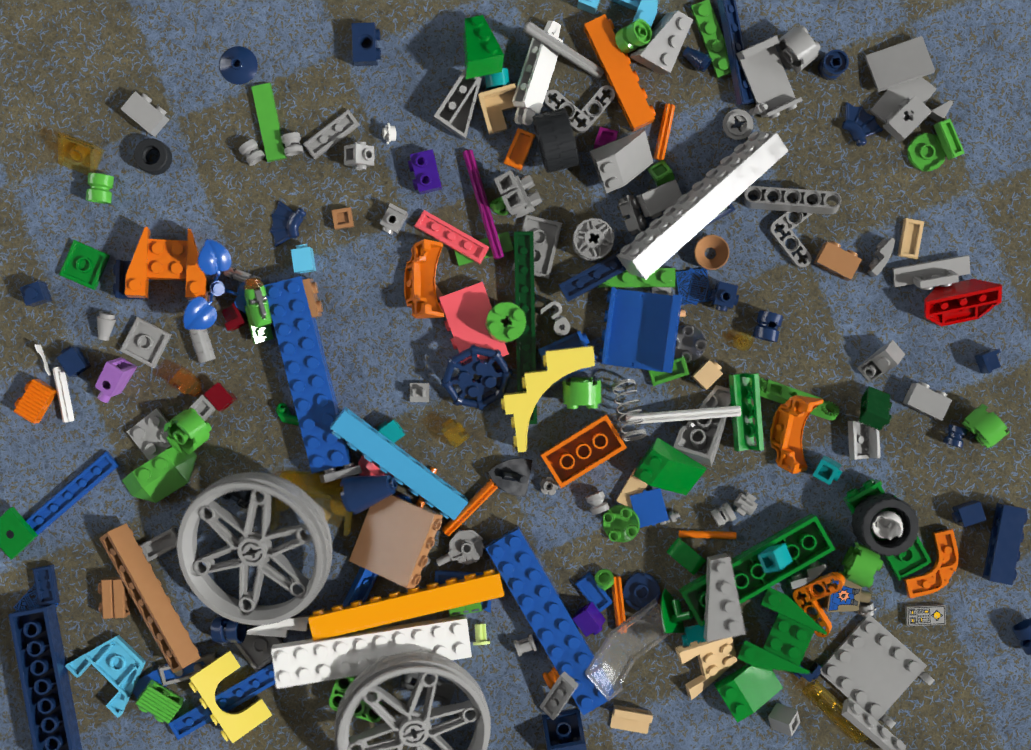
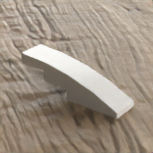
[247,615,310,638]

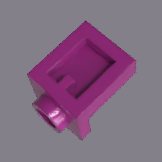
[594,127,618,149]

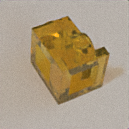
[441,418,470,448]

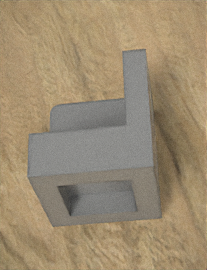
[768,703,800,737]

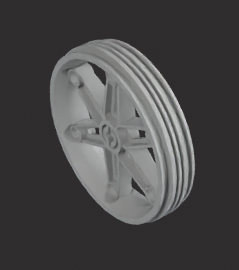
[177,472,333,625]
[334,652,491,750]

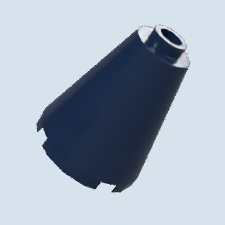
[340,475,397,515]

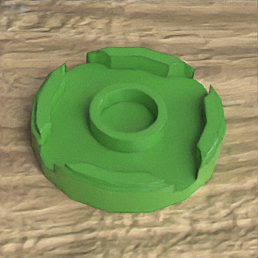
[907,133,946,172]

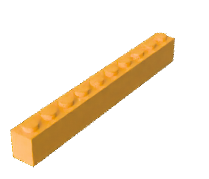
[308,569,504,641]

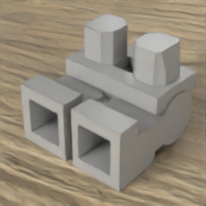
[494,170,542,218]

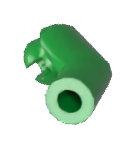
[276,403,299,426]

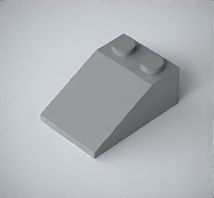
[590,129,654,194]

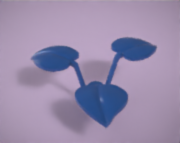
[183,239,259,330]

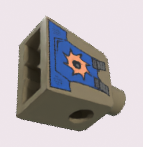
[823,573,871,612]

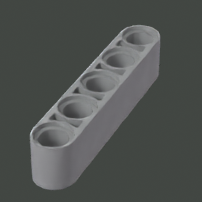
[744,186,841,214]

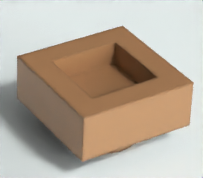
[332,207,354,230]

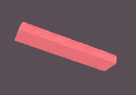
[414,210,490,265]

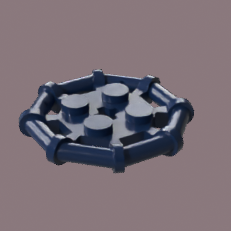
[441,344,513,410]

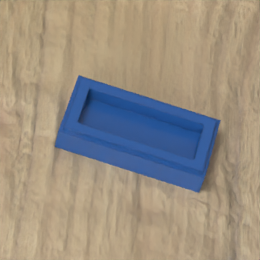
[575,571,613,612]

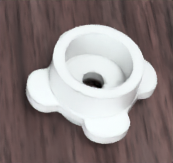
[382,123,396,144]

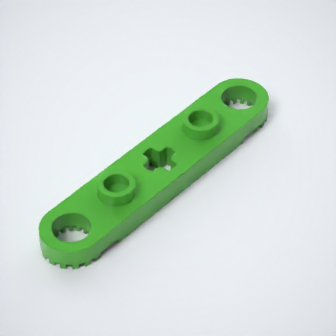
[749,376,840,420]

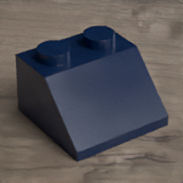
[542,709,587,750]

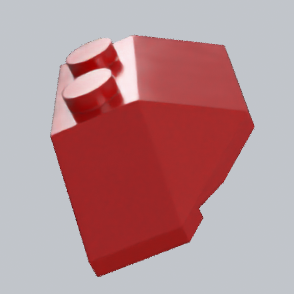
[924,279,1002,327]

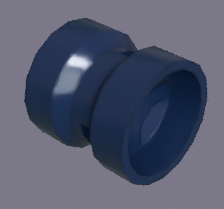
[943,424,968,448]

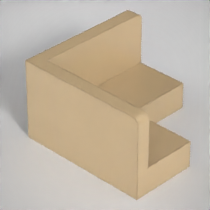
[478,83,516,135]

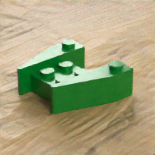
[736,588,827,674]

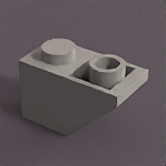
[857,340,905,383]

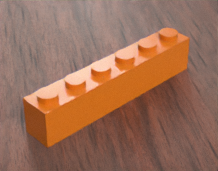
[583,14,656,132]

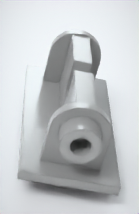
[618,195,647,236]

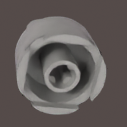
[775,25,821,73]

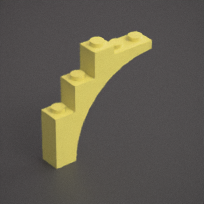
[501,345,595,452]

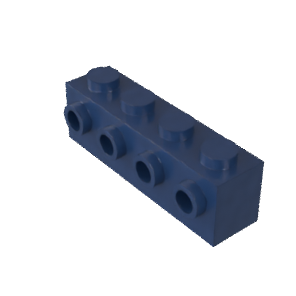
[982,503,1028,585]

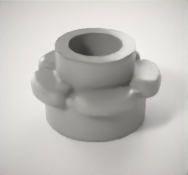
[540,476,559,495]
[858,602,877,617]

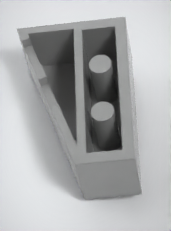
[629,11,693,74]
[433,69,482,140]

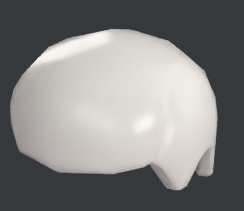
[871,511,903,540]

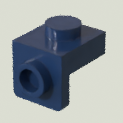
[792,662,822,682]

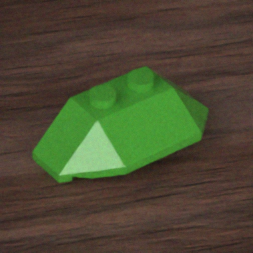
[122,447,197,503]

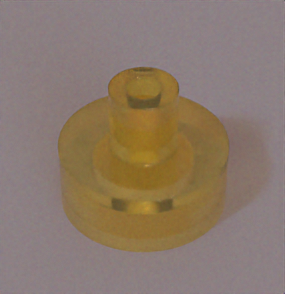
[733,332,753,351]

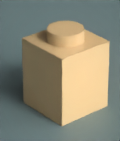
[691,360,723,390]

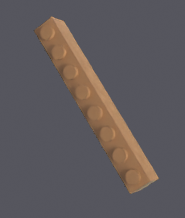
[99,523,201,674]

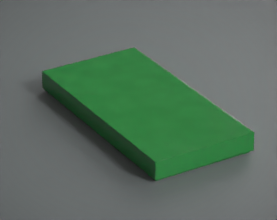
[870,495,932,581]

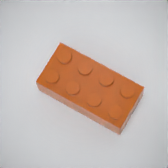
[540,414,627,488]

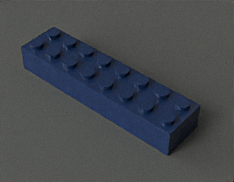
[8,604,82,750]

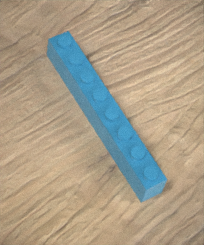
[330,407,468,520]

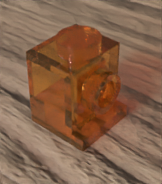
[169,368,203,397]

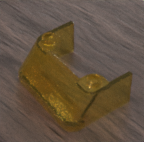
[271,470,353,536]

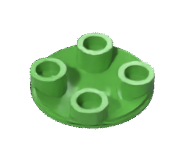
[603,505,640,542]

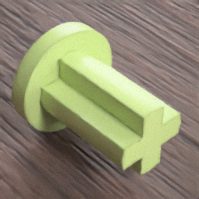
[473,624,490,645]

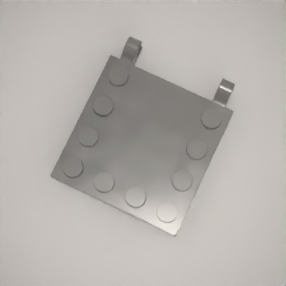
[820,616,935,729]

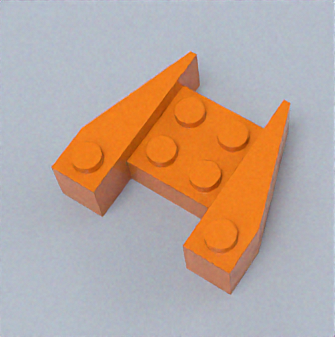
[125,227,208,300]

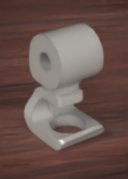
[540,301,570,336]

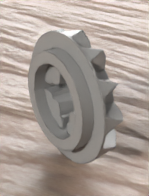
[722,109,753,140]

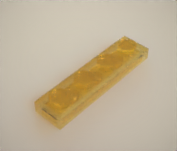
[802,680,870,744]

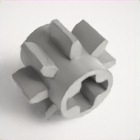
[734,492,758,517]

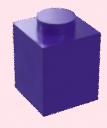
[572,602,606,637]

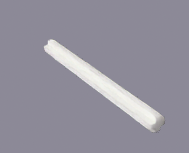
[626,406,741,425]

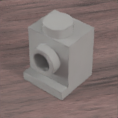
[380,203,408,235]

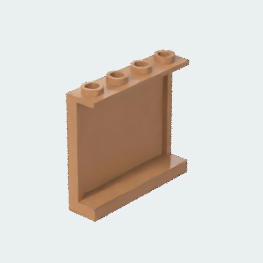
[349,495,443,588]

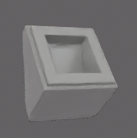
[928,100,953,122]

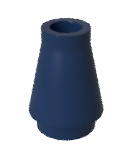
[682,47,712,72]

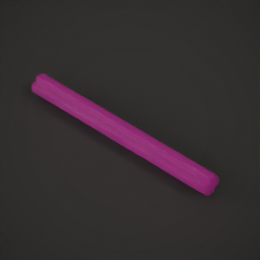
[463,149,504,259]

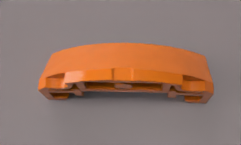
[404,239,444,319]
[770,395,823,474]

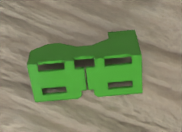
[449,602,482,617]

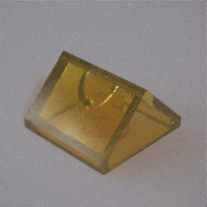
[58,132,105,175]

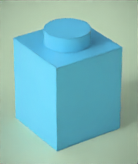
[291,244,316,274]

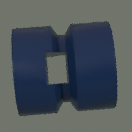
[818,49,849,80]
[752,310,784,343]
[211,617,247,643]
[1012,618,1031,655]

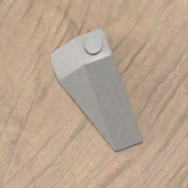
[674,385,731,467]

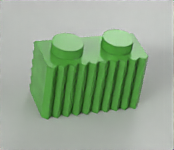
[136,679,184,724]

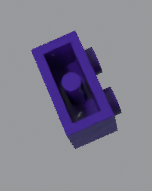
[408,149,442,195]

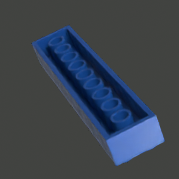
[264,276,352,473]
[485,526,617,715]

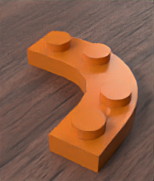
[904,528,959,599]

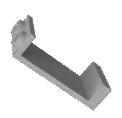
[736,35,802,119]

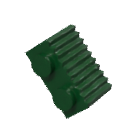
[859,386,892,431]

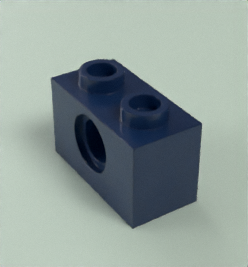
[351,22,381,66]

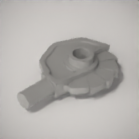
[436,530,484,566]

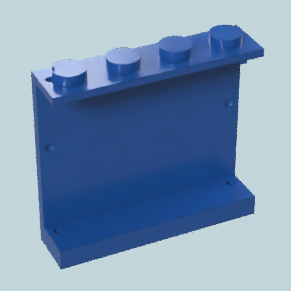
[599,287,682,373]

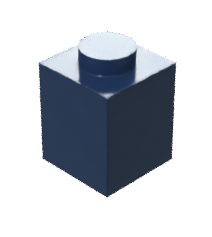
[20,281,52,307]
[57,346,91,377]
[952,500,986,527]

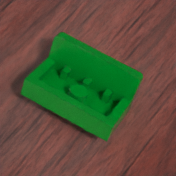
[843,479,885,515]

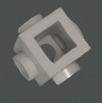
[344,142,375,170]

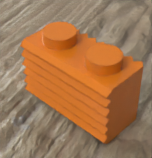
[13,379,57,424]

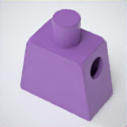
[95,357,137,403]

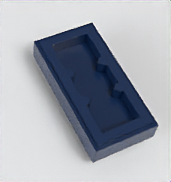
[33,564,60,606]

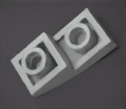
[867,237,895,277]
[787,560,826,590]

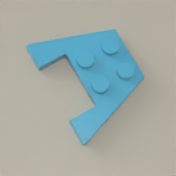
[65,635,146,718]

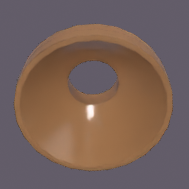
[694,235,730,270]

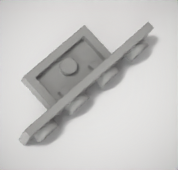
[892,255,970,290]

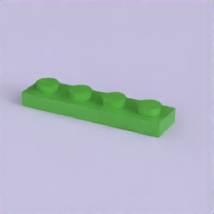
[690,0,731,79]
[598,268,675,288]

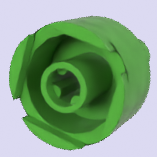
[485,302,526,343]
[562,377,601,409]
[961,404,1010,449]
[164,408,211,454]
[839,542,883,588]

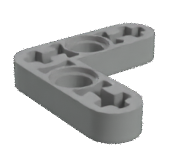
[544,85,615,133]
[769,199,817,268]

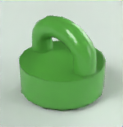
[489,196,509,216]
[595,569,614,591]

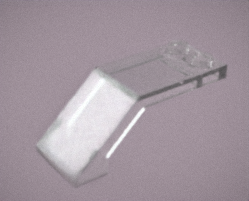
[585,599,672,701]

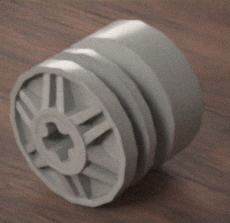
[572,218,614,262]

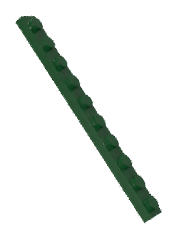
[514,231,537,424]

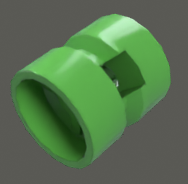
[615,19,652,53]
[85,173,114,204]

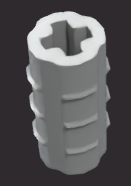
[189,329,216,364]

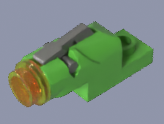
[244,277,273,344]

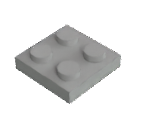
[127,408,171,460]

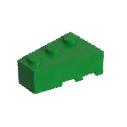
[463,15,504,79]

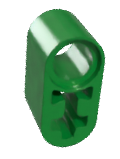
[666,537,706,575]

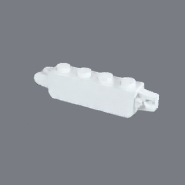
[512,21,563,125]

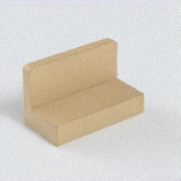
[610,705,653,734]

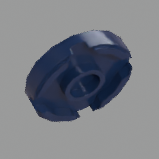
[622,572,660,611]

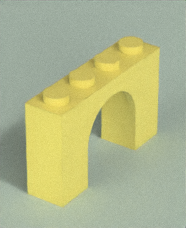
[188,650,272,743]

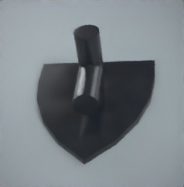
[487,458,533,497]

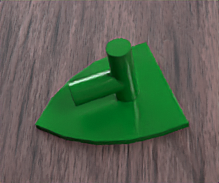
[661,589,693,633]

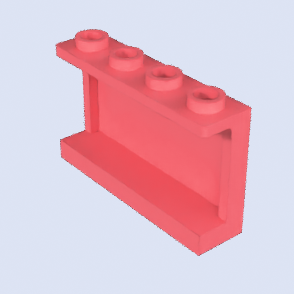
[439,282,509,363]

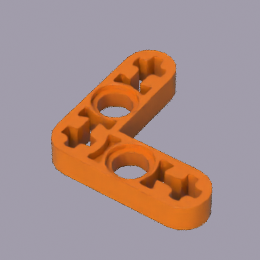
[793,572,845,637]

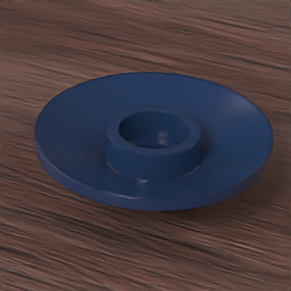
[220,46,258,85]

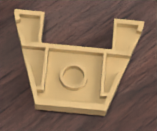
[675,637,737,700]

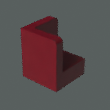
[222,302,248,331]
[204,382,237,412]

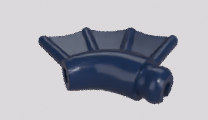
[842,102,883,147]
[270,201,306,247]

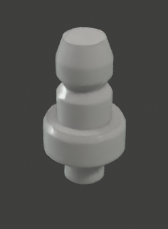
[749,102,768,116]
[660,510,680,525]

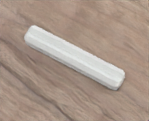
[53,366,74,423]

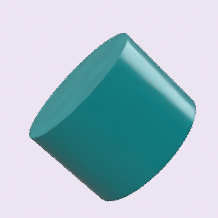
[485,68,510,90]

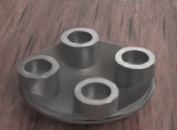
[674,324,707,363]

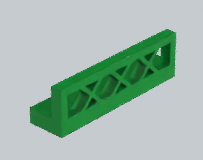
[729,372,764,451]

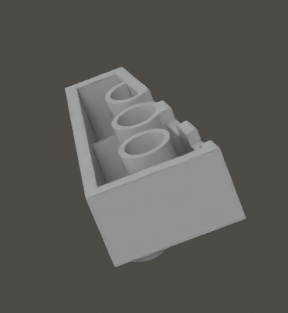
[704,553,746,642]

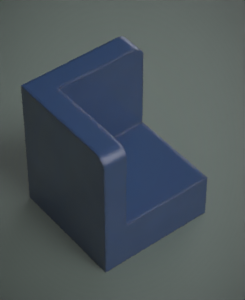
[974,349,1001,374]

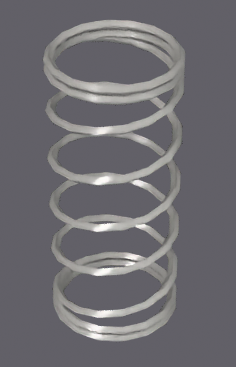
[611,379,647,441]

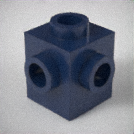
[710,281,739,312]

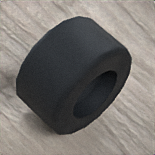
[134,138,172,175]

